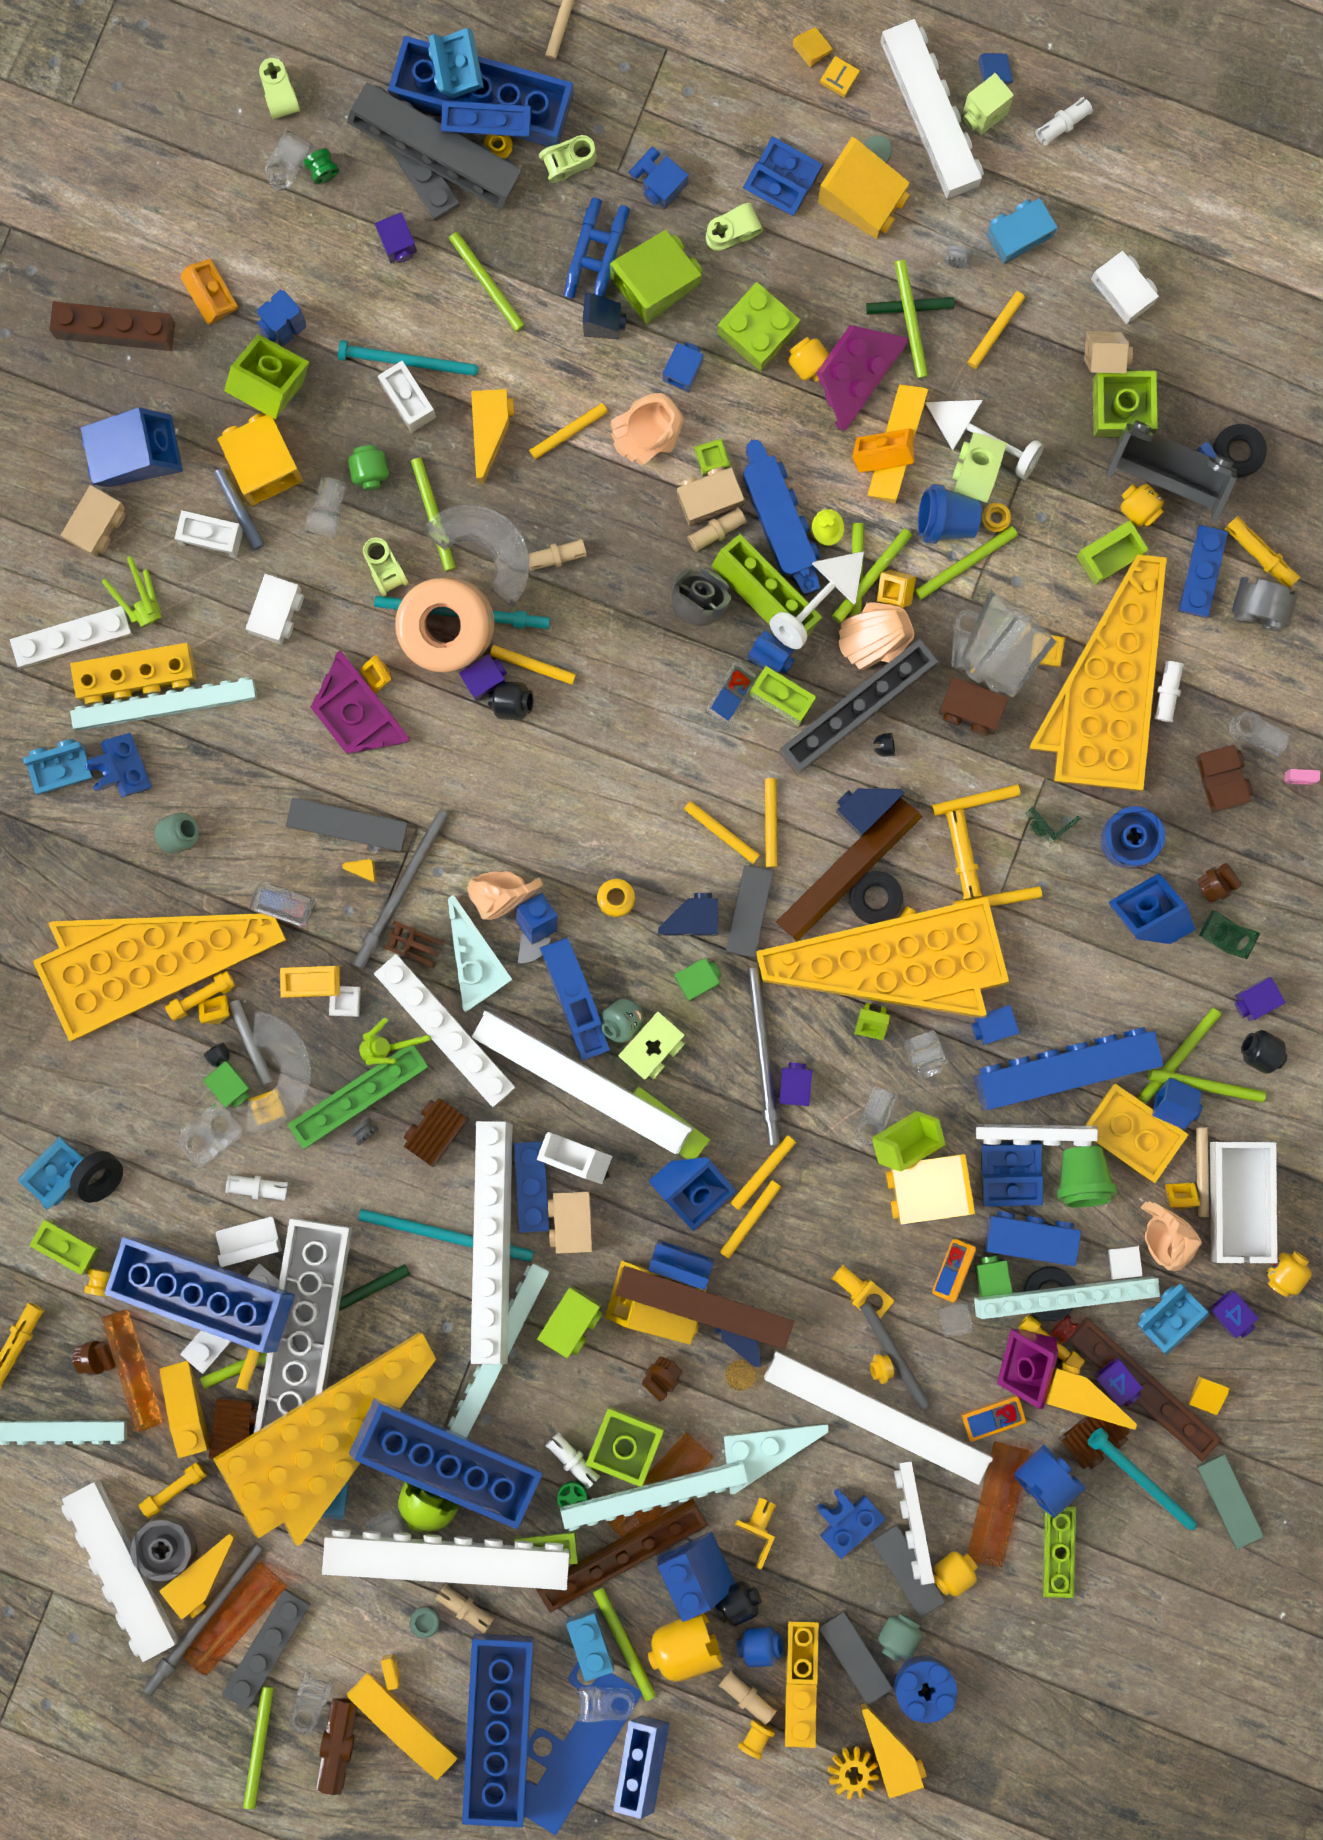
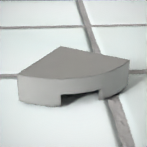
[518,934,551,964]

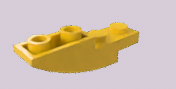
[785,1622,819,1748]

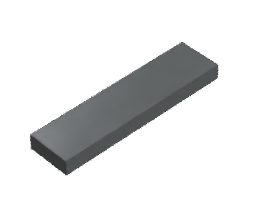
[286,797,408,852]

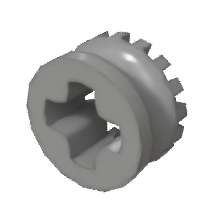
[944,246,973,269]

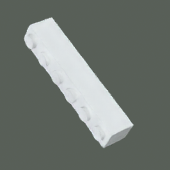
[880,19,984,199]
[374,954,516,1108]
[61,1479,180,1662]

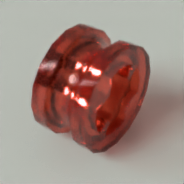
[1050,1314,1079,1344]

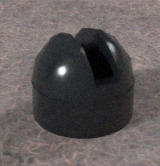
[873,732,895,757]
[203,1042,230,1067]

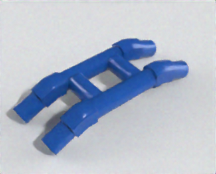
[563,197,630,299]

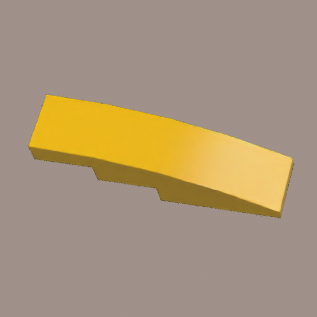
[346,1672,458,1780]

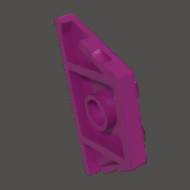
[816,325,909,431]
[310,650,410,755]

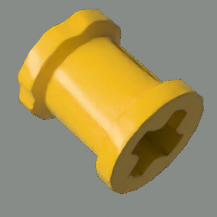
[738,1719,775,1760]

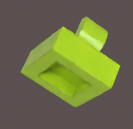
[854,1002,890,1040]

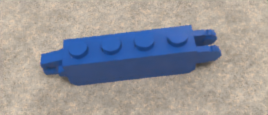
[743,439,820,596]

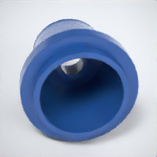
[918,484,981,544]

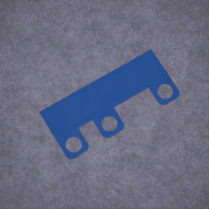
[525,1662,642,1836]

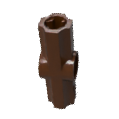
[316,1698,357,1795]

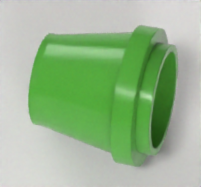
[1057,1146,1118,1208]

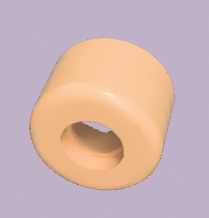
[395,577,495,672]

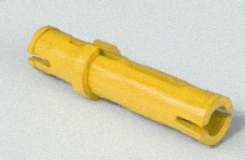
[1225,516,1301,588]
[945,809,983,900]
[0,1302,45,1390]

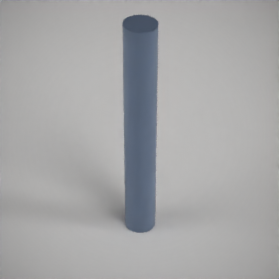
[214,467,264,550]

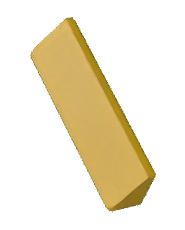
[867,384,928,504]

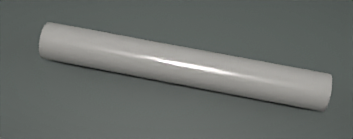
[228,1000,273,1086]

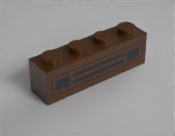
[49,301,175,351]

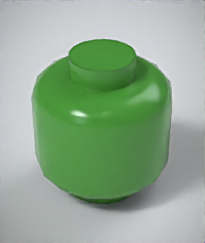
[348,445,389,491]

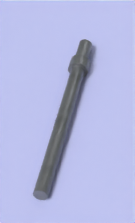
[353,809,449,969]
[748,967,780,1146]
[142,1543,265,1696]

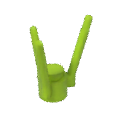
[102,556,162,627]
[359,1017,431,1066]

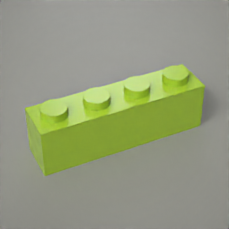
[711,534,822,637]

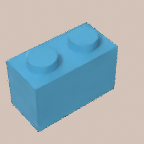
[986,198,1057,264]
[566,1608,614,1682]

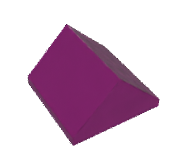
[997,1329,1058,1409]

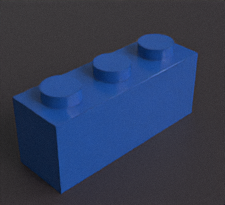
[984,1211,1081,1266]
[613,1715,670,1819]

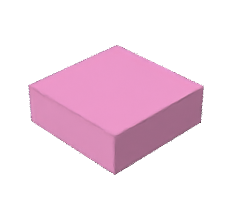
[1284,769,1320,785]

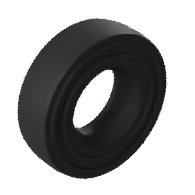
[1213,424,1267,478]
[849,871,903,924]
[70,1151,123,1203]
[1023,1267,1076,1321]

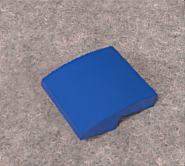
[743,136,824,216]
[981,1141,1043,1206]
[648,1239,714,1290]

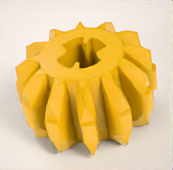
[827,1746,879,1800]

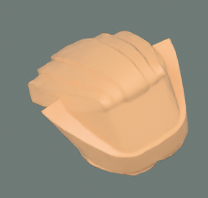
[611,393,683,465]
[838,602,914,670]
[467,871,543,920]
[1140,1201,1202,1272]

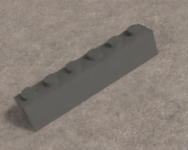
[347,82,522,210]
[779,639,938,776]

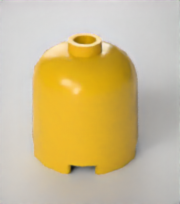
[648,1612,723,1682]

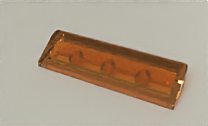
[101,1310,163,1432]
[607,1433,713,1537]
[967,1441,1030,1567]
[183,1561,287,1675]

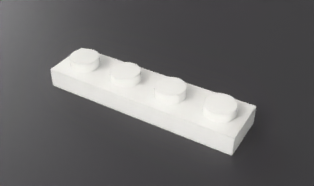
[10,606,133,669]
[976,1124,1098,1146]
[180,1263,279,1374]
[894,1462,934,1585]

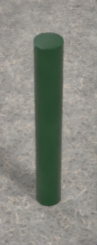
[866,297,954,315]
[339,1264,410,1311]

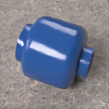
[737,1627,783,1667]

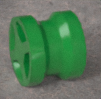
[303,148,340,184]
[557,1481,588,1507]

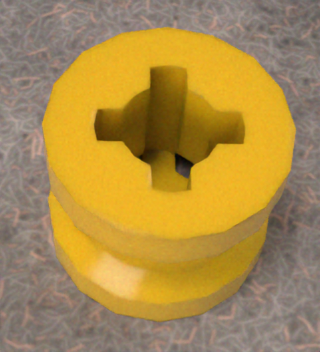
[84,1268,111,1297]

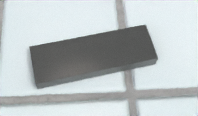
[726,865,773,958]
[871,1524,946,1618]
[819,1611,893,1705]

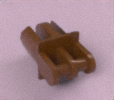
[383,921,445,969]

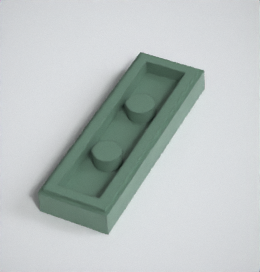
[1196,1454,1264,1550]

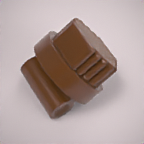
[1197,863,1242,903]
[72,1341,115,1375]
[642,1356,682,1402]

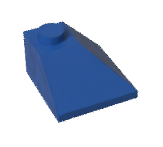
[1109,873,1196,944]
[649,1157,737,1231]

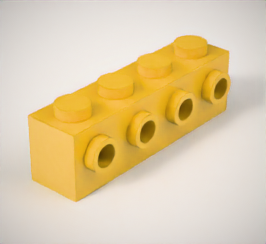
[70,642,197,705]

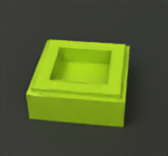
[694,438,731,476]

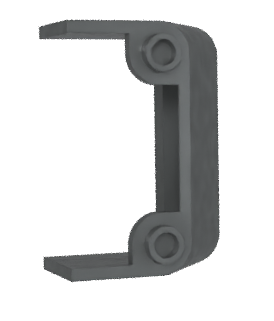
[1106,420,1237,523]

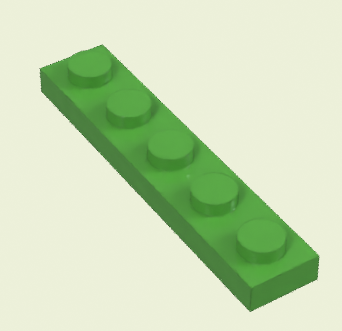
[287,1045,429,1149]

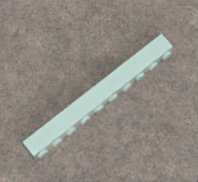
[70,677,257,731]
[448,1263,550,1437]
[974,1276,1160,1319]
[0,1420,127,1445]
[560,1461,748,1531]

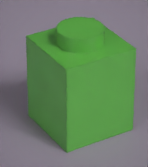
[674,957,722,1002]
[203,1061,252,1108]
[974,1255,1012,1297]

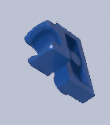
[85,732,152,798]
[817,1488,886,1559]

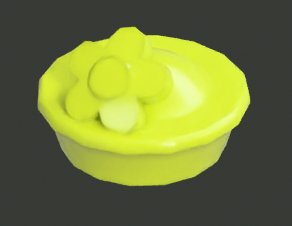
[811,509,844,546]

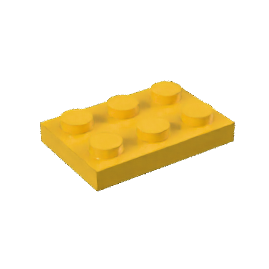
[1085,1083,1189,1183]

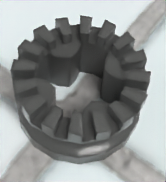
[349,1117,379,1146]

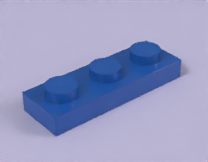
[441,101,532,137]
[1178,525,1228,618]
[514,1141,549,1233]

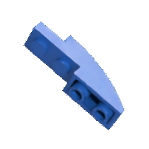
[539,937,610,1061]

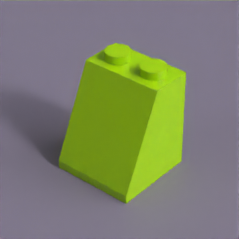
[610,230,703,325]

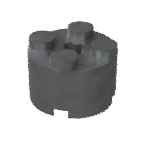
[1231,577,1299,632]
[130,1516,196,1581]

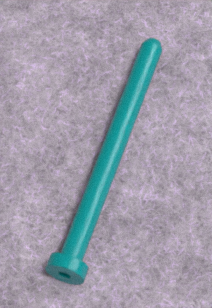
[338,340,479,376]
[1088,1428,1197,1530]

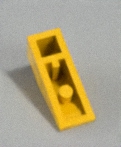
[471,389,515,484]
[159,1361,211,1459]
[1046,1364,1137,1430]
[159,1530,238,1620]
[860,1703,927,1799]

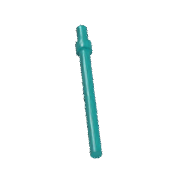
[374,595,550,629]
[358,1209,534,1262]

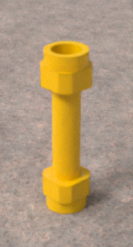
[165,971,236,1022]
[1018,1314,1085,1369]
[139,1461,208,1519]

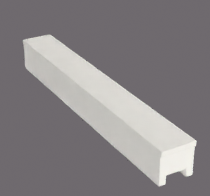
[472,1011,694,1154]
[763,1350,993,1485]

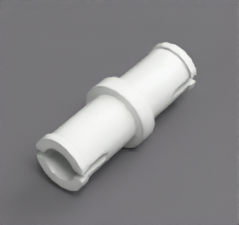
[1035,97,1093,146]
[1154,661,1184,722]
[225,1174,288,1201]
[545,1432,600,1489]

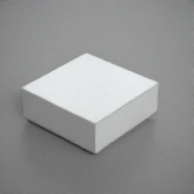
[329,986,361,1017]
[1108,1246,1143,1280]

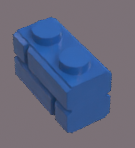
[257,289,307,346]

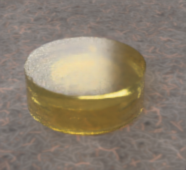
[725,1360,755,1391]

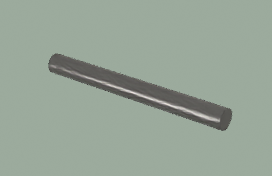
[859,1301,931,1410]

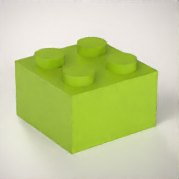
[717,282,801,372]
[224,334,309,419]
[1093,371,1158,437]
[537,1285,602,1359]
[586,1405,664,1487]

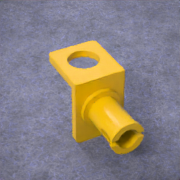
[831,1264,894,1318]
[734,1498,777,1570]

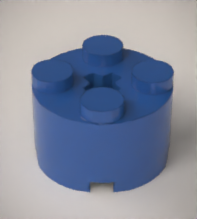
[1101,806,1165,869]
[1014,1445,1086,1518]
[894,1655,957,1723]

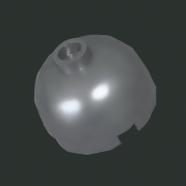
[671,568,731,626]

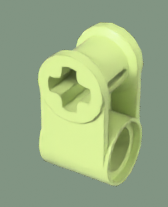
[259,58,300,120]
[538,135,597,183]
[705,203,763,251]
[363,537,409,597]

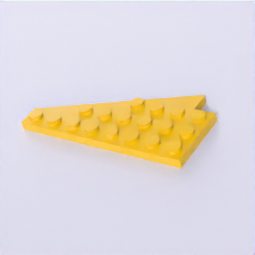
[1029,554,1167,792]
[756,897,1009,1018]
[33,913,287,1042]
[213,1332,436,1546]

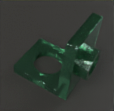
[1025,807,1081,844]
[1199,910,1260,959]

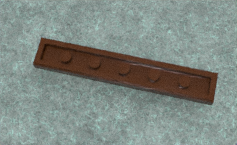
[776,798,922,942]
[615,1265,794,1349]
[1067,1317,1222,1462]
[536,1498,708,1613]

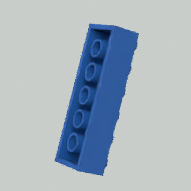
[388,35,574,146]
[974,1027,1164,1110]
[104,1237,295,1353]
[349,1398,543,1530]
[462,1633,534,1828]

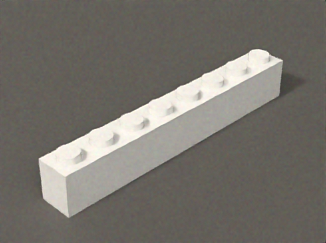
[471,1121,513,1364]
[322,1529,569,1590]

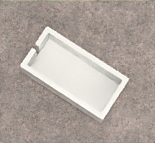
[1210,1142,1277,1263]

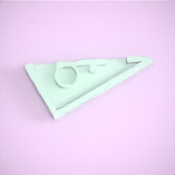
[448,895,513,1012]
[723,1424,829,1495]

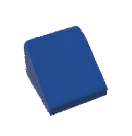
[978,53,1013,84]

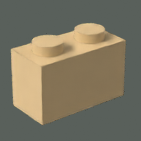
[1084,331,1133,373]
[677,467,744,526]
[60,485,126,558]
[548,1191,593,1254]

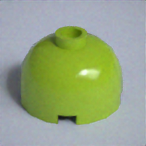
[398,1482,460,1532]

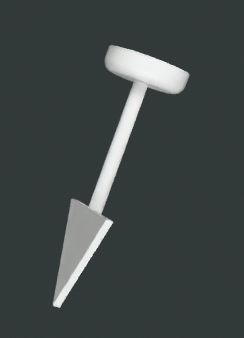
[925,400,1044,480]
[769,551,864,649]

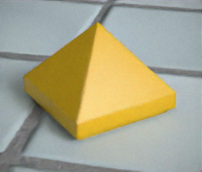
[359,655,391,693]
[198,995,229,1024]
[1165,1183,1200,1210]

